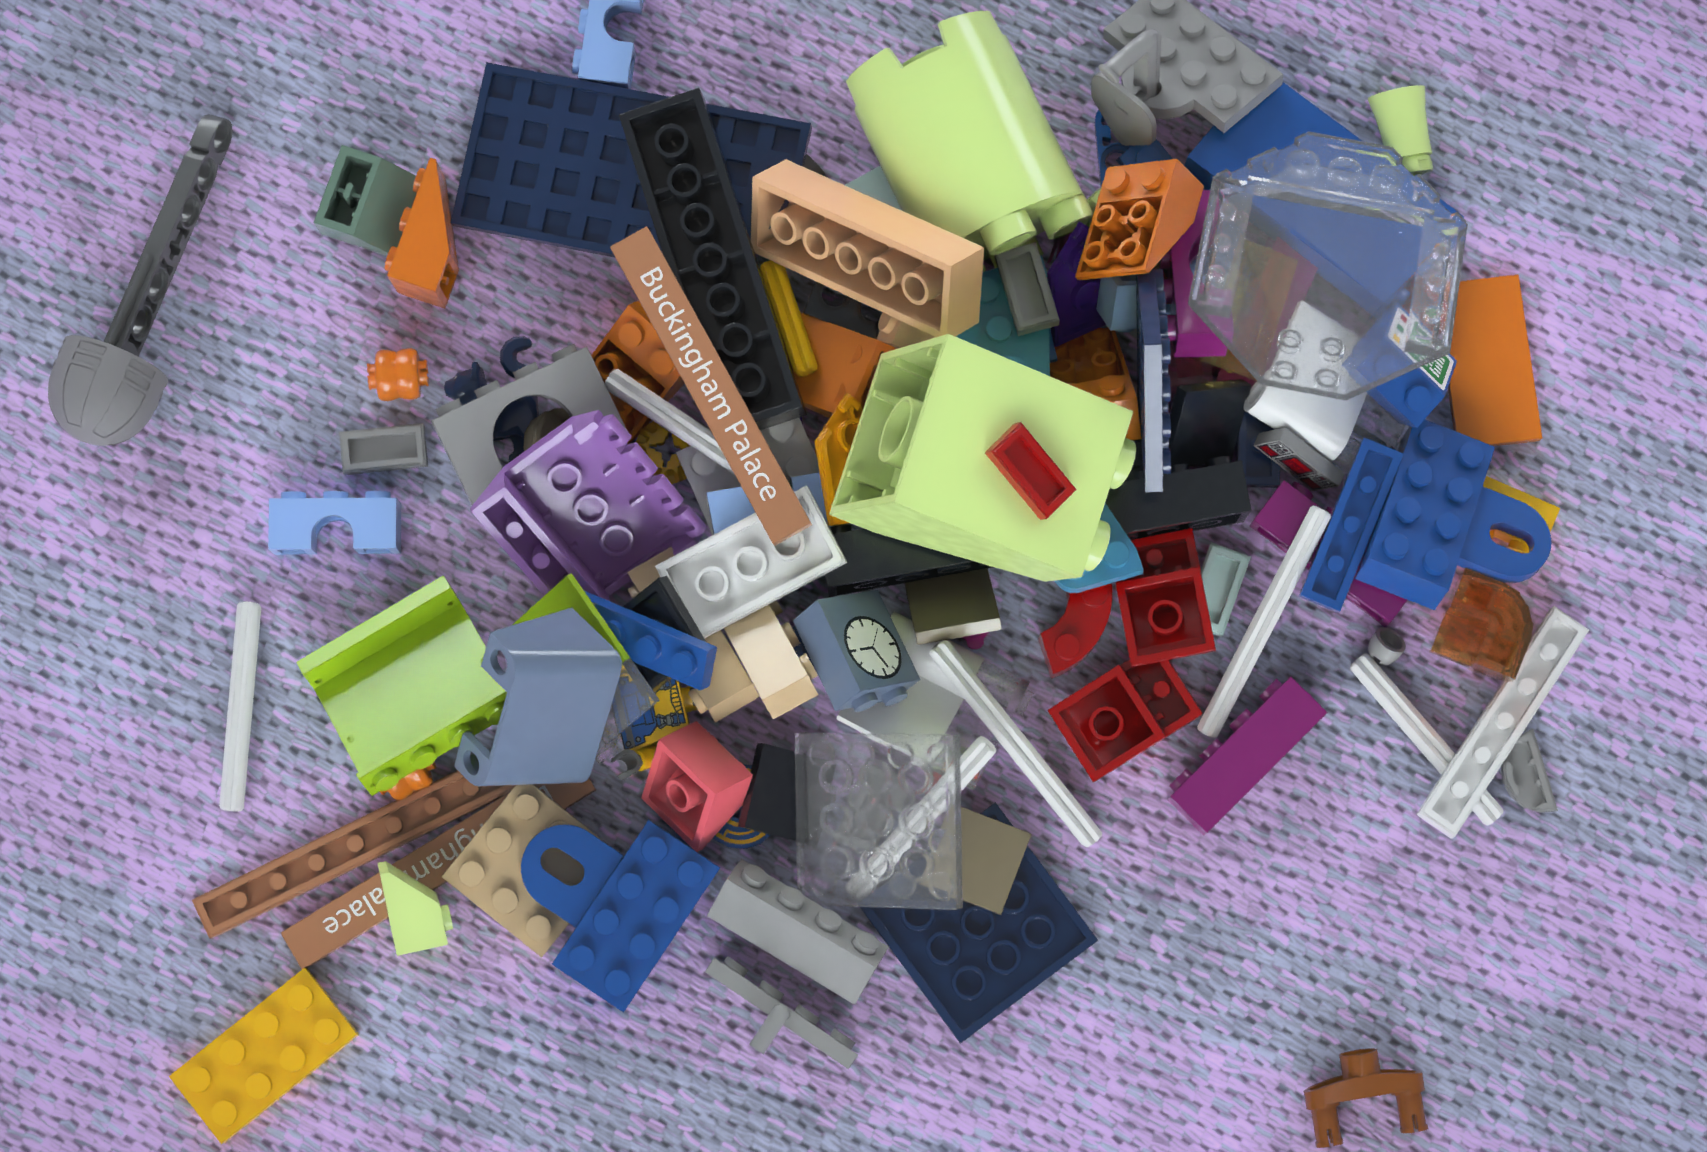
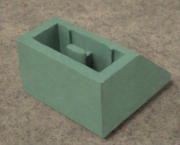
[313,145,417,256]

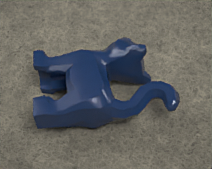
[444,336,539,462]

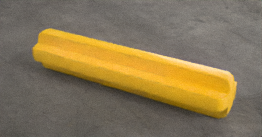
[760,260,818,377]

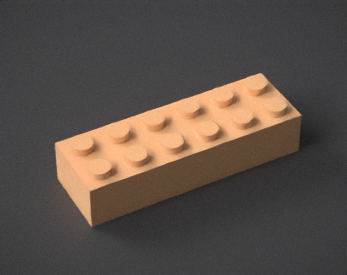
[751,159,984,337]

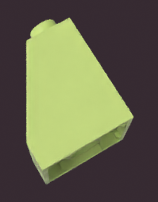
[829,334,1136,582]

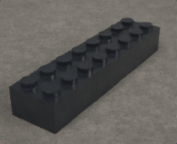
[619,88,807,430]

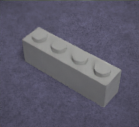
[707,859,889,1005]

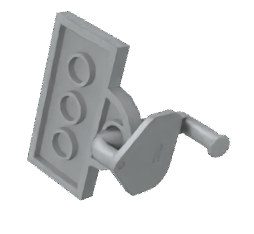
[1091,0,1283,146]

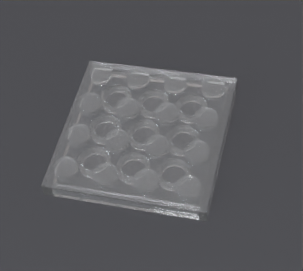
[795,732,963,910]

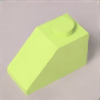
[377,861,453,956]

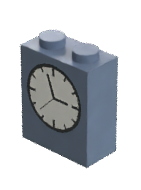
[793,590,921,712]

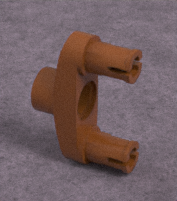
[1304,1048,1428,1148]

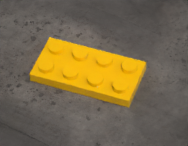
[169,967,359,1144]

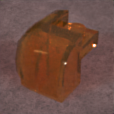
[1429,568,1534,682]

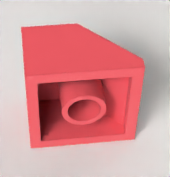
[641,721,753,852]

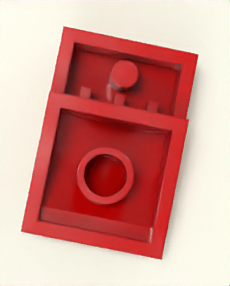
[1115,528,1216,667]
[1047,659,1204,783]

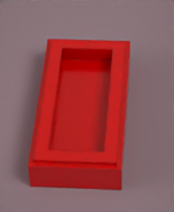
[985,422,1077,520]

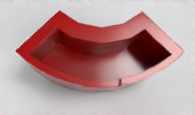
[1038,583,1112,679]

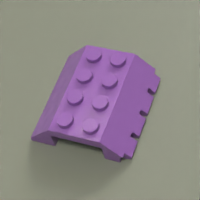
[470,410,707,601]

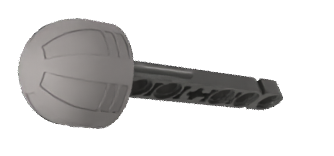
[48,114,233,446]

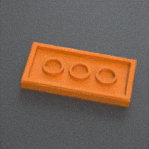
[1433,274,1542,446]

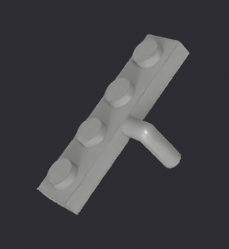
[705,956,858,1069]

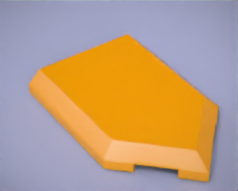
[814,393,863,526]

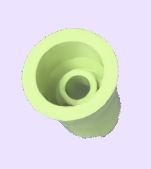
[1368,85,1433,177]

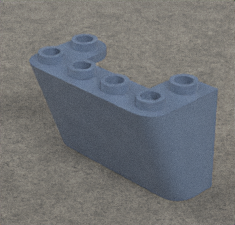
[454,608,622,786]

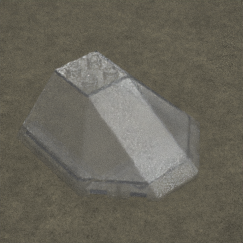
[1188,131,1468,401]

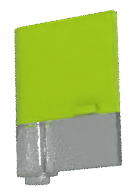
[511,573,660,764]

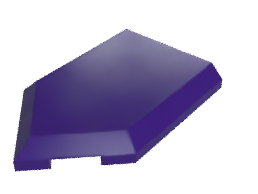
[1047,221,1106,347]

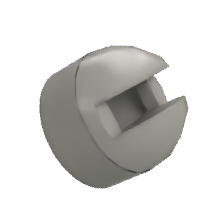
[1368,627,1406,665]

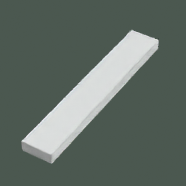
[1416,606,1589,839]

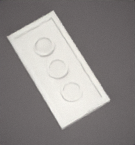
[655,485,848,638]

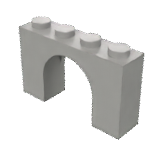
[431,344,631,506]

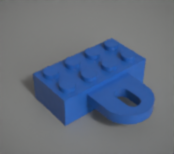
[1355,419,1552,610]
[521,820,720,1013]

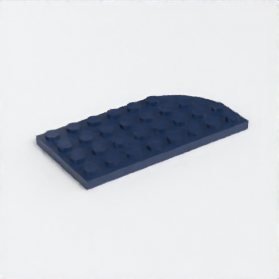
[450,62,812,258]

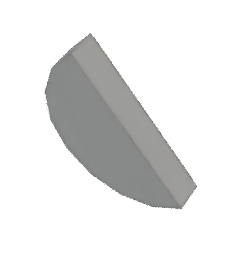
[1501,729,1558,813]

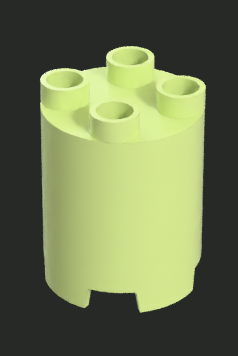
[846,11,1093,272]

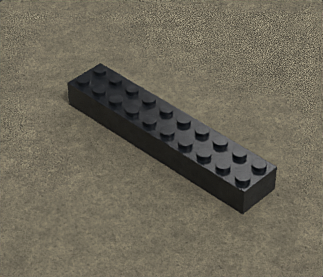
[825,456,1252,597]

